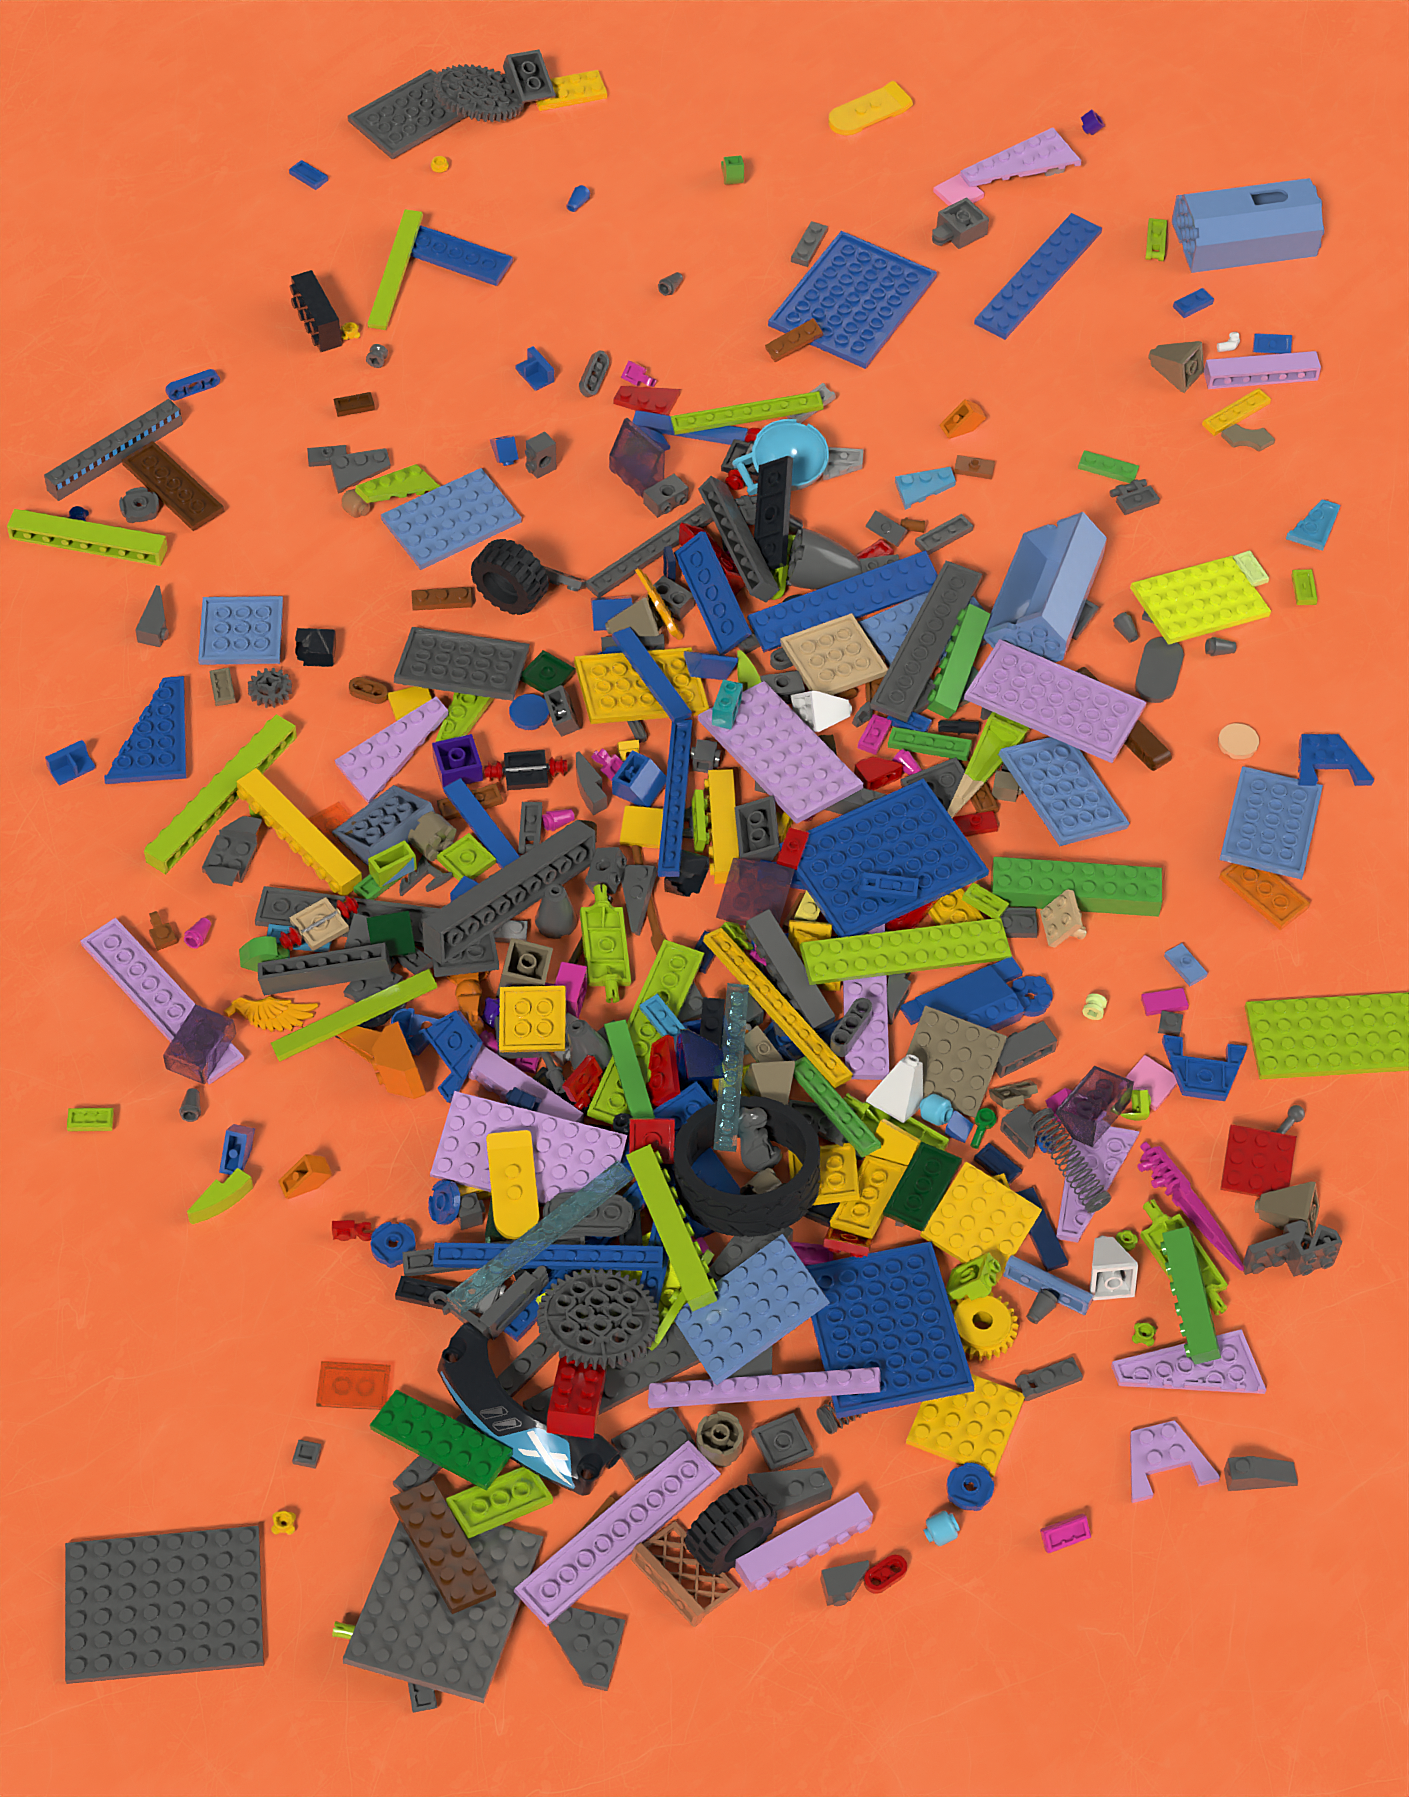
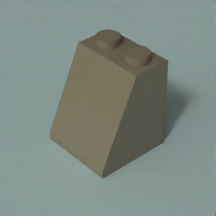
[495,938,553,999]

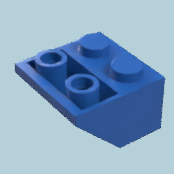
[612,750,667,808]

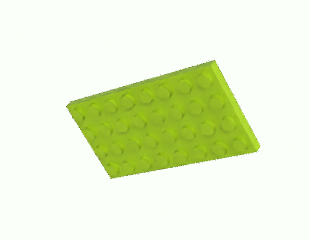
[1244,992,1409,1080]

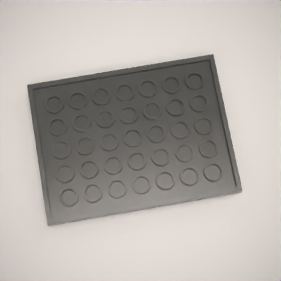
[343,1520,544,1703]
[65,1526,264,1684]

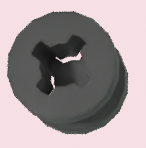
[366,344,388,368]

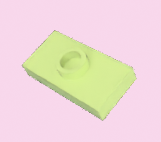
[1233,550,1269,587]

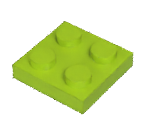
[437,833,496,881]

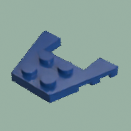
[1298,734,1374,786]
[405,1010,483,1103]
[1162,1035,1247,1101]

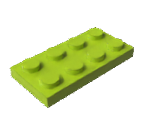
[446,1467,553,1539]

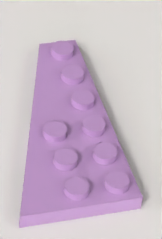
[960,128,1081,187]

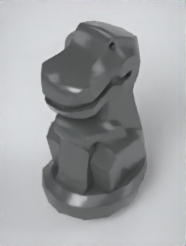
[732,1107,783,1172]

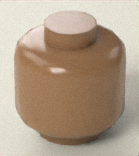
[341,489,370,518]

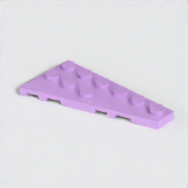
[334,697,449,804]
[1056,1120,1140,1243]
[1111,1329,1266,1394]

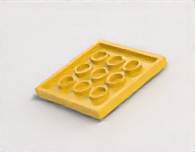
[920,1162,1042,1284]
[906,1374,1025,1477]

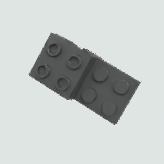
[1243,1220,1342,1277]

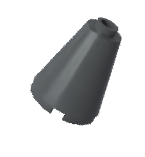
[535,884,577,939]
[567,1019,612,1074]

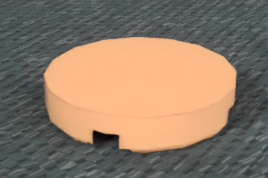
[1218,723,1259,760]

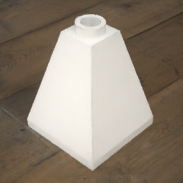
[791,691,852,732]
[866,1054,923,1123]
[1089,1236,1138,1301]

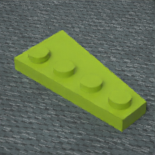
[355,464,440,503]
[436,692,494,742]

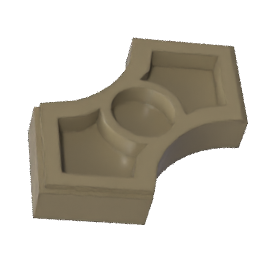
[1221,424,1275,452]

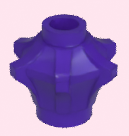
[481,997,500,1029]

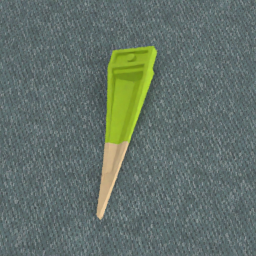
[947,712,1031,818]

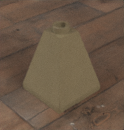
[1148,341,1204,393]
[605,593,665,636]
[743,1061,795,1105]
[1254,1181,1320,1237]

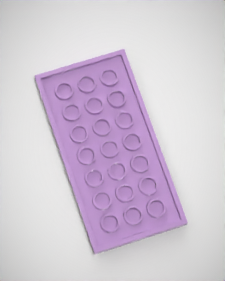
[964,639,1146,763]
[698,681,863,824]
[430,1091,627,1206]

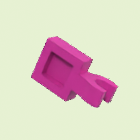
[621,360,657,387]
[591,748,624,781]

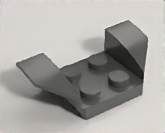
[202,816,262,886]

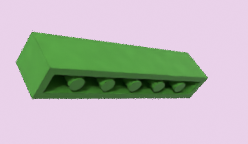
[927,603,991,719]
[1160,1226,1222,1365]

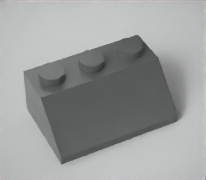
[734,795,780,871]

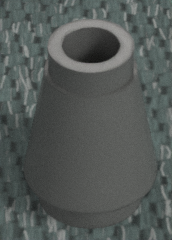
[658,272,683,296]
[1113,612,1139,643]
[1205,637,1236,656]
[179,1088,201,1122]
[1026,1290,1058,1325]

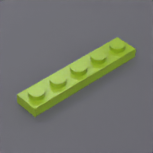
[647,1250,715,1351]

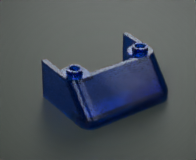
[675,1029,724,1102]

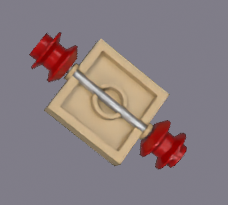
[279,895,359,951]

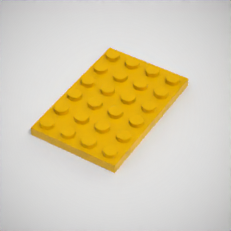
[574,647,709,724]

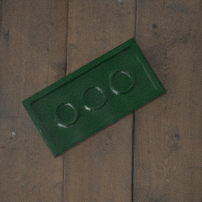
[883,1142,962,1232]

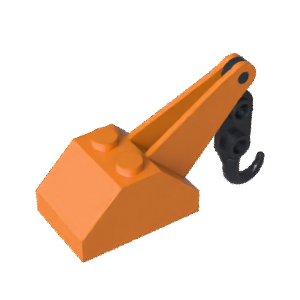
[335,1002,426,1099]

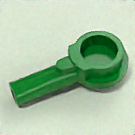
[970,1108,997,1149]

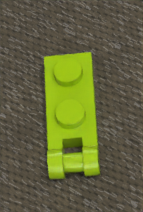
[1145,218,1167,261]

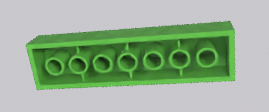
[991,857,1162,917]

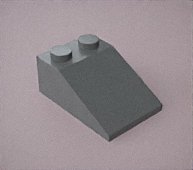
[503,49,556,103]

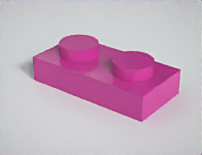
[857,714,892,755]

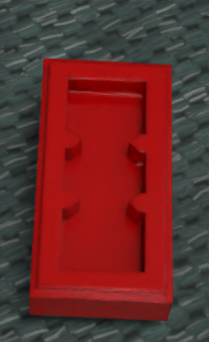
[855,539,894,561]
[953,811,998,836]
[777,827,809,870]

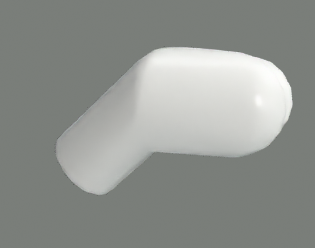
[1217,332,1240,352]

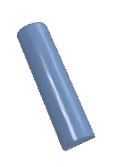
[1003,1255,1094,1315]

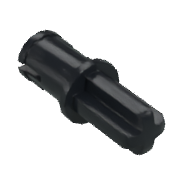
[938,719,979,735]

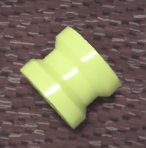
[1082,993,1107,1020]

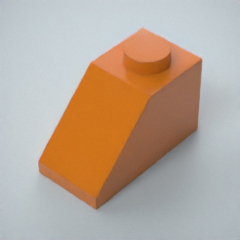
[939,399,987,439]
[278,1154,332,1199]

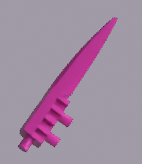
[1138,1142,1244,1271]

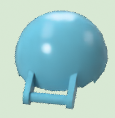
[732,419,829,495]

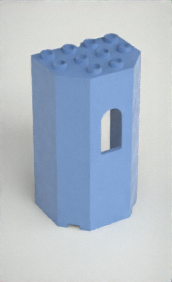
[1171,178,1324,273]
[983,512,1107,663]

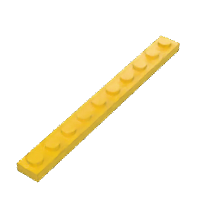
[703,928,853,1088]

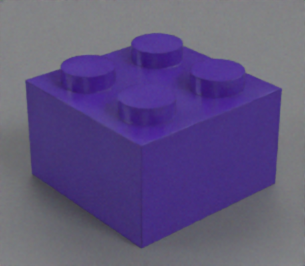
[432,734,483,788]

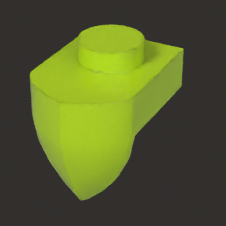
[1120,1089,1151,1121]

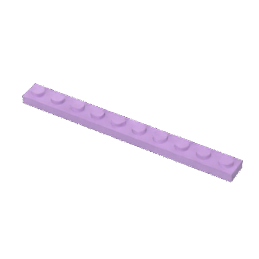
[648,1367,880,1408]

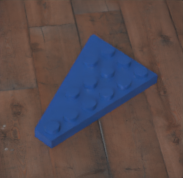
[104,676,186,784]

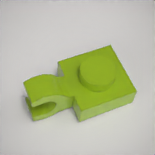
[720,922,753,952]

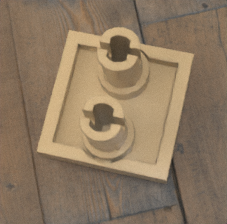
[1040,889,1087,948]

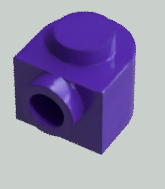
[1081,109,1105,135]

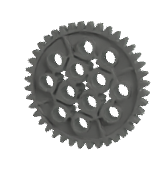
[432,64,524,122]
[537,1268,659,1370]

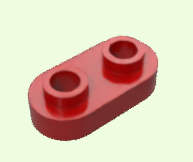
[864,1554,907,1594]

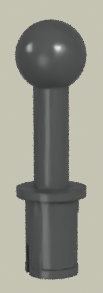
[535,1052,565,1093]
[1270,1105,1305,1134]

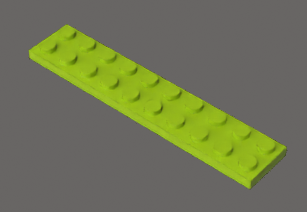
[800,918,1012,985]
[587,939,704,1126]

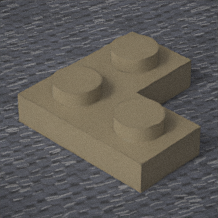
[989,1080,1038,1110]

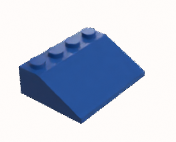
[915,965,1025,1032]

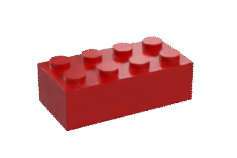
[546,1356,607,1439]

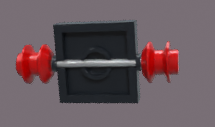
[721,428,761,490]
[484,750,567,791]

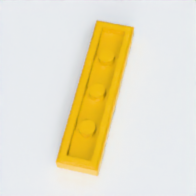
[1202,388,1271,437]

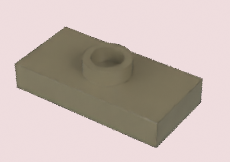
[209,668,236,706]
[739,1025,784,1063]

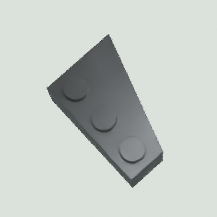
[747,1467,832,1522]

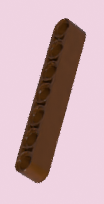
[1075,667,1172,771]

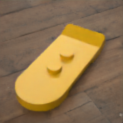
[828,81,913,135]
[486,1130,539,1240]

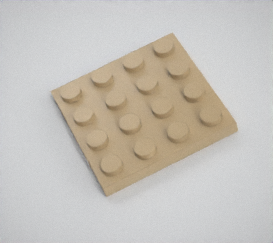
[780,613,888,695]

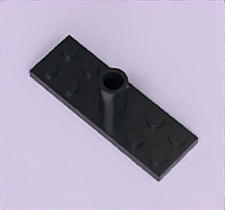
[754,456,803,571]

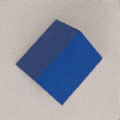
[591,595,632,631]
[684,651,738,680]

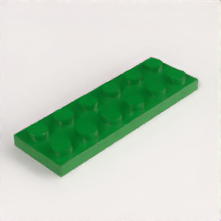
[370,1389,513,1491]

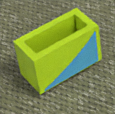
[368,840,417,888]

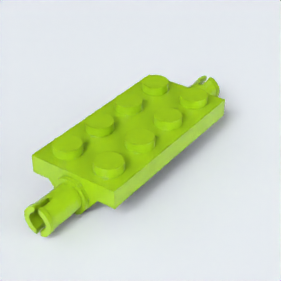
[579,884,631,1003]
[843,1093,949,1152]
[1140,1199,1228,1316]

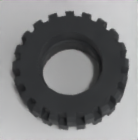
[471,539,549,615]
[685,1484,777,1575]

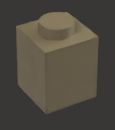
[992,770,1022,802]

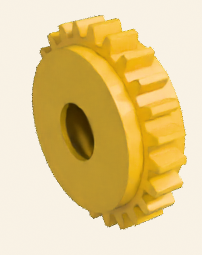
[950,1292,1018,1361]

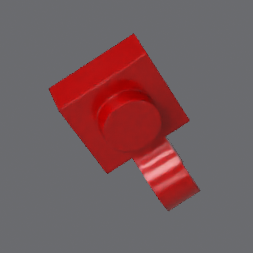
[332,1220,372,1241]

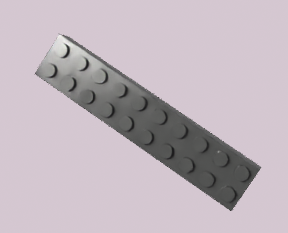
[422,819,596,965]

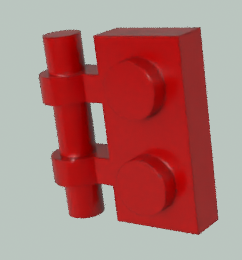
[562,1055,603,1111]

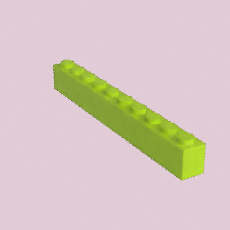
[144,714,297,875]

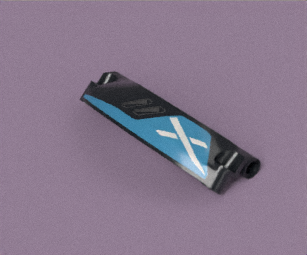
[437,1322,622,1496]

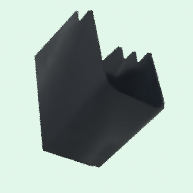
[295,628,336,667]
[664,849,709,897]

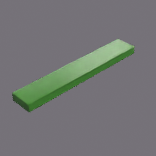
[604,1019,655,1118]
[793,1056,881,1158]

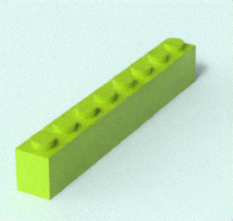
[7,509,168,566]
[626,1144,718,1312]

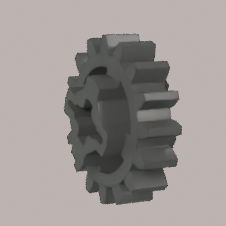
[248,668,292,708]

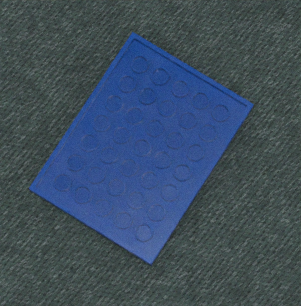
[768,231,937,369]
[779,778,989,938]
[805,1242,974,1419]

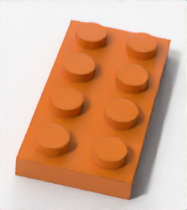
[1219,863,1310,931]

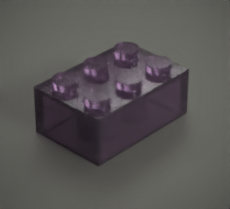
[163,1004,236,1085]

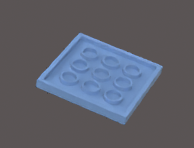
[198,596,283,665]

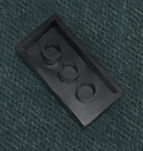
[289,270,342,352]

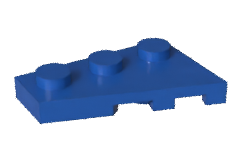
[692,1147,741,1195]

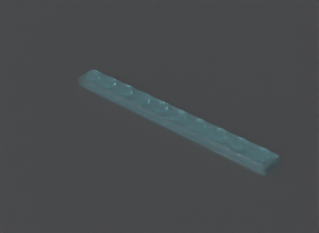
[713,983,749,1152]
[446,1160,633,1315]

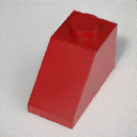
[854,756,903,791]

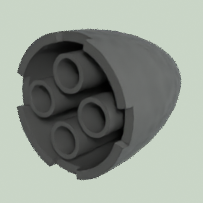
[786,527,862,590]

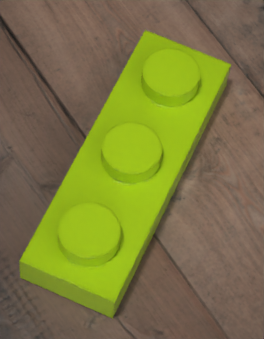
[691,789,709,853]

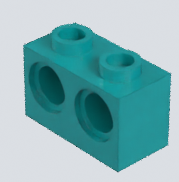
[712,679,743,729]

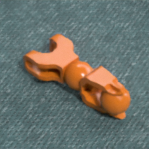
[446,971,489,1036]

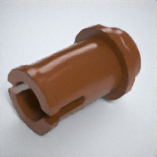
[900,517,925,533]

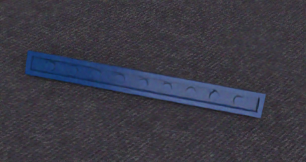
[658,720,693,877]
[504,1181,668,1342]
[433,1243,663,1271]

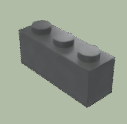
[995,1021,1057,1078]

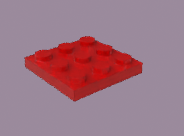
[1220,1124,1297,1197]

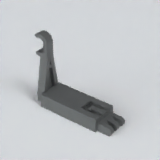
[429,1266,549,1341]

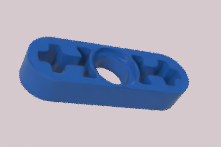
[165,369,220,401]

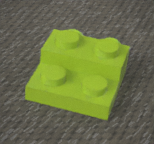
[946,1252,1001,1302]

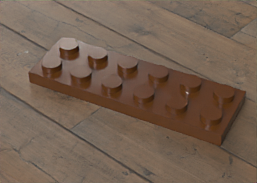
[122,441,225,531]
[390,1480,496,1614]

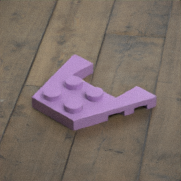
[1130,1420,1220,1503]

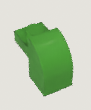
[721,155,744,185]
[239,936,290,972]

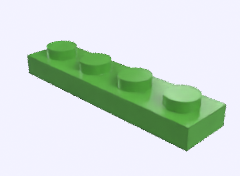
[887,727,972,761]

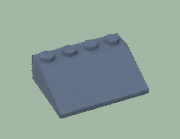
[332,785,435,866]

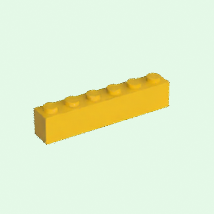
[704,770,740,884]

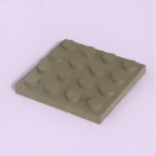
[906,1006,1007,1118]

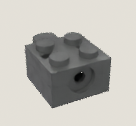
[932,197,989,249]

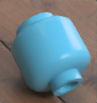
[919,1094,953,1126]
[923,1511,960,1546]

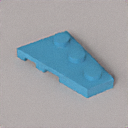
[895,467,956,510]
[1286,499,1341,551]

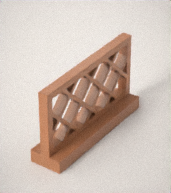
[631,1521,739,1627]

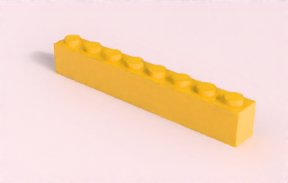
[236,768,362,896]

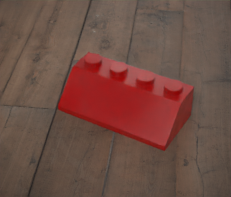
[679,522,745,596]

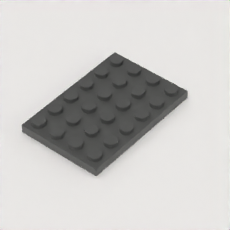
[348,69,464,159]
[394,627,530,701]

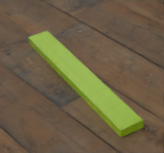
[367,209,423,330]
[671,391,824,435]
[271,969,438,1062]

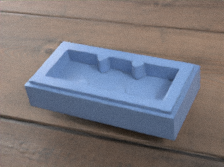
[1164,943,1208,986]

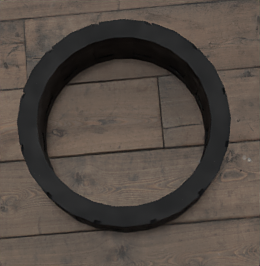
[673,1096,820,1237]

